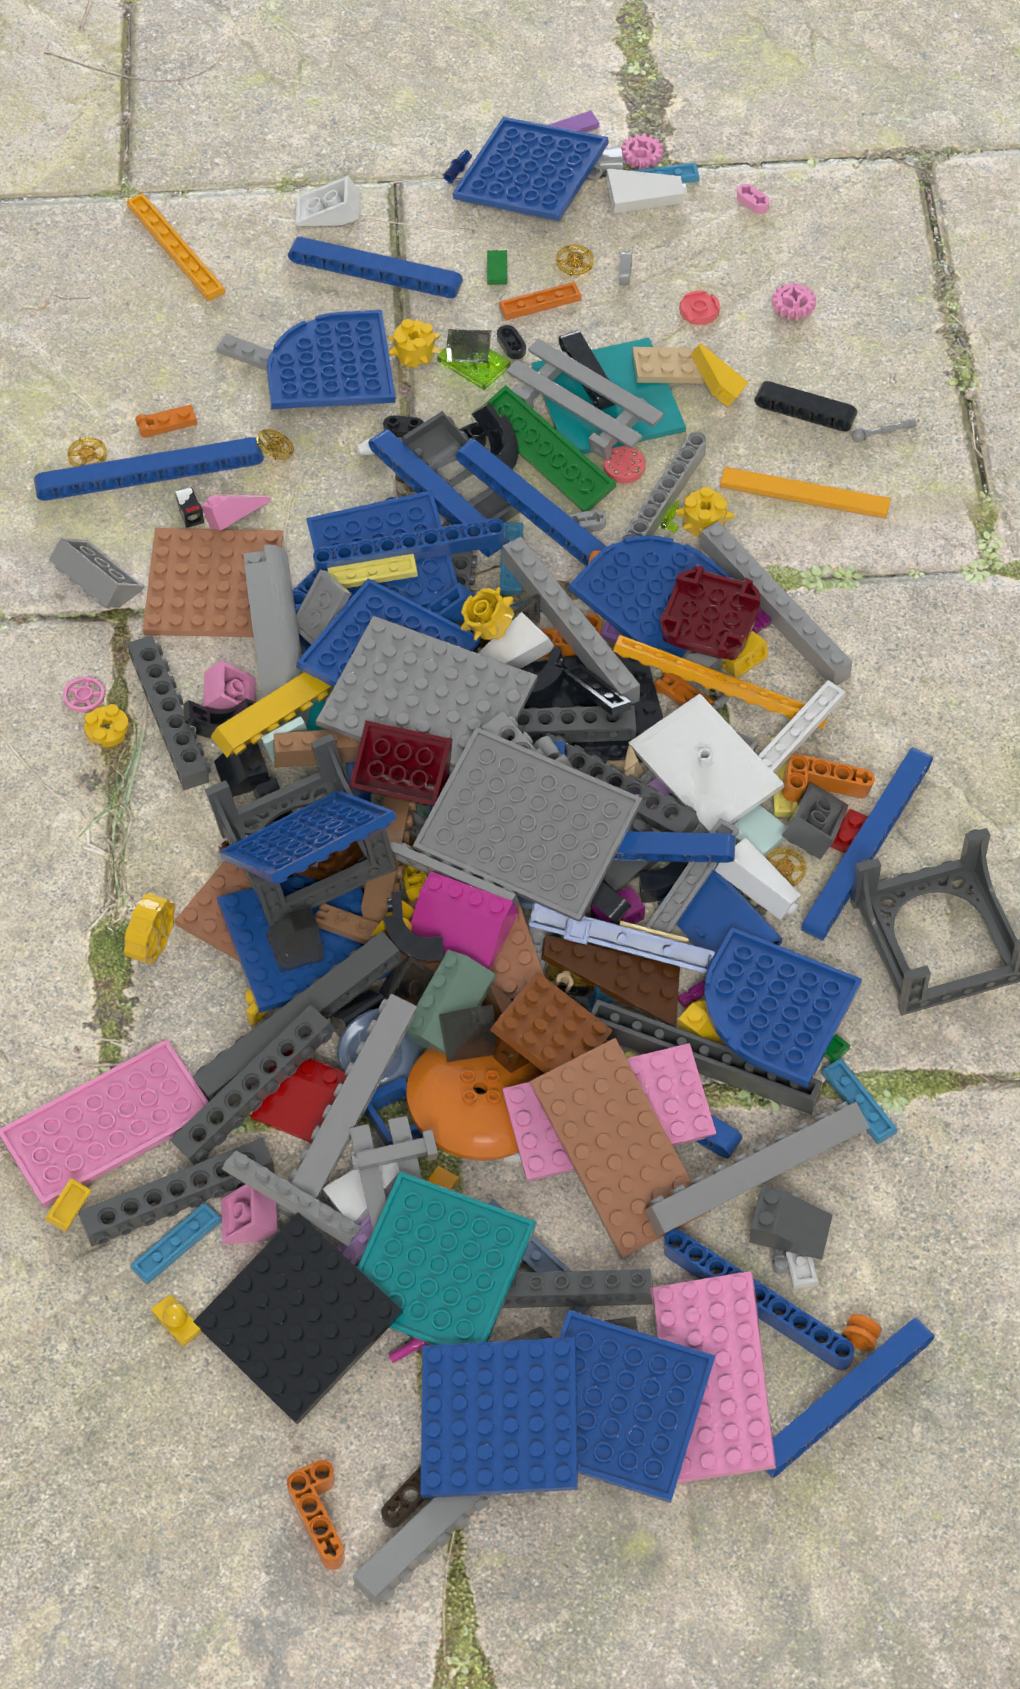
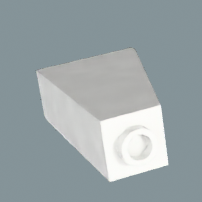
[606,169,687,214]
[477,612,555,669]
[715,838,801,920]
[323,1162,400,1225]

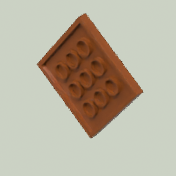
[490,972,613,1073]

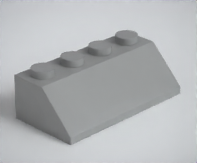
[49,538,144,609]

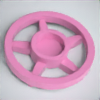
[63,677,105,712]

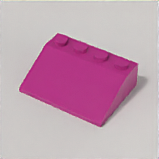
[411,871,519,970]

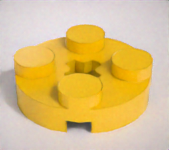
[84,704,129,747]

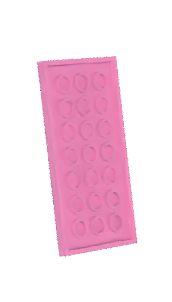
[0,1039,208,1208]
[502,1043,716,1182]
[653,1271,776,1484]

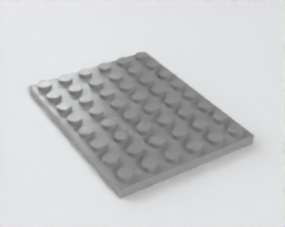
[316,616,537,775]
[413,727,643,923]

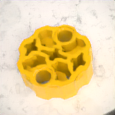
[124,893,175,965]

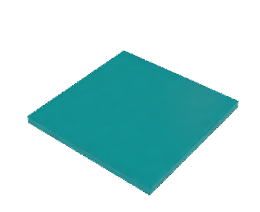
[531,337,686,454]
[357,1171,537,1345]

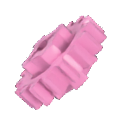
[621,133,663,170]
[772,282,816,321]

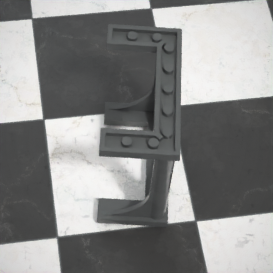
[205,734,397,927]
[850,828,1020,1016]

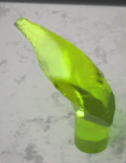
[661,500,680,533]

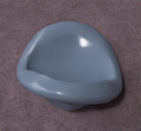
[337,1008,423,1089]

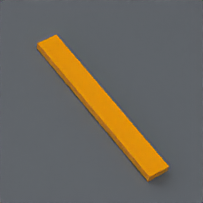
[126,193,225,301]
[720,467,891,519]

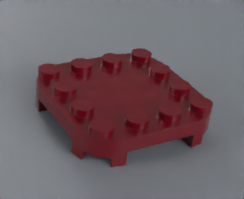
[661,565,761,660]

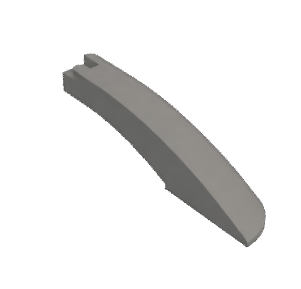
[243,545,310,734]

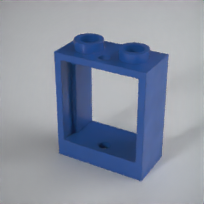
[365,1077,422,1146]

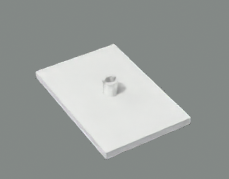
[629,694,784,833]

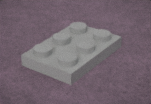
[296,570,351,645]

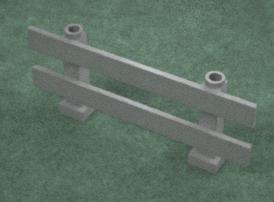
[506,338,664,460]
[349,1116,438,1231]

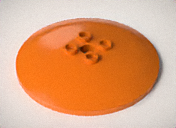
[406,1035,543,1161]

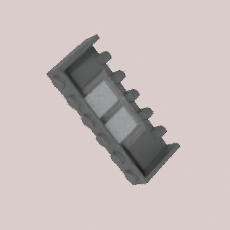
[402,411,520,523]

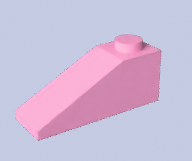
[201,494,271,531]

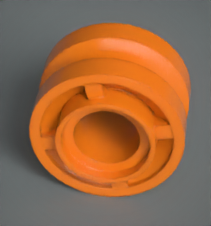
[841,1314,882,1351]

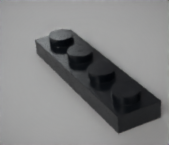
[563,664,631,716]

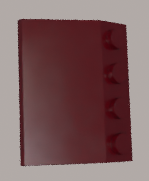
[349,720,453,808]

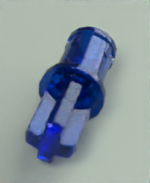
[443,149,472,183]

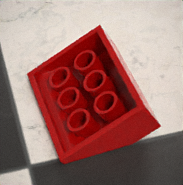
[251,1050,347,1143]

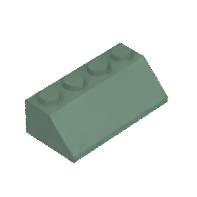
[406,950,497,1057]

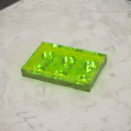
[437,332,511,390]

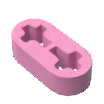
[737,184,770,214]

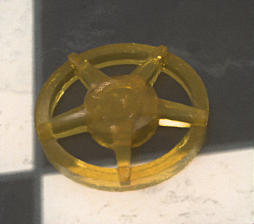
[556,244,594,276]
[257,429,294,460]
[67,437,107,467]
[766,848,806,887]

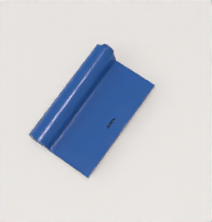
[658,867,783,957]

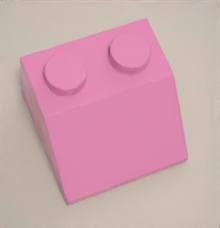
[203,660,255,710]
[221,1184,277,1244]

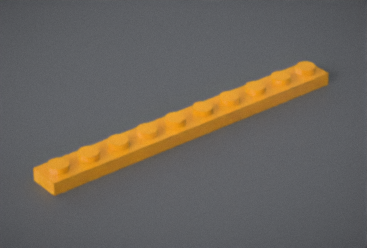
[613,635,827,729]

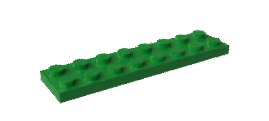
[484,385,617,512]

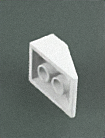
[296,176,360,226]

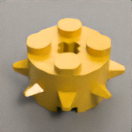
[388,319,441,368]
[676,487,735,537]
[460,587,514,640]

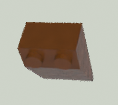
[476,985,530,1073]

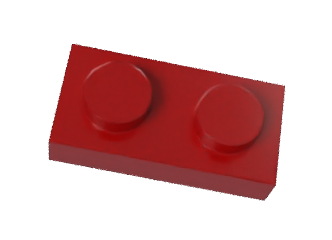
[830,809,868,853]

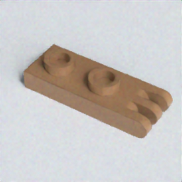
[311,903,379,944]

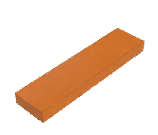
[499,282,582,321]

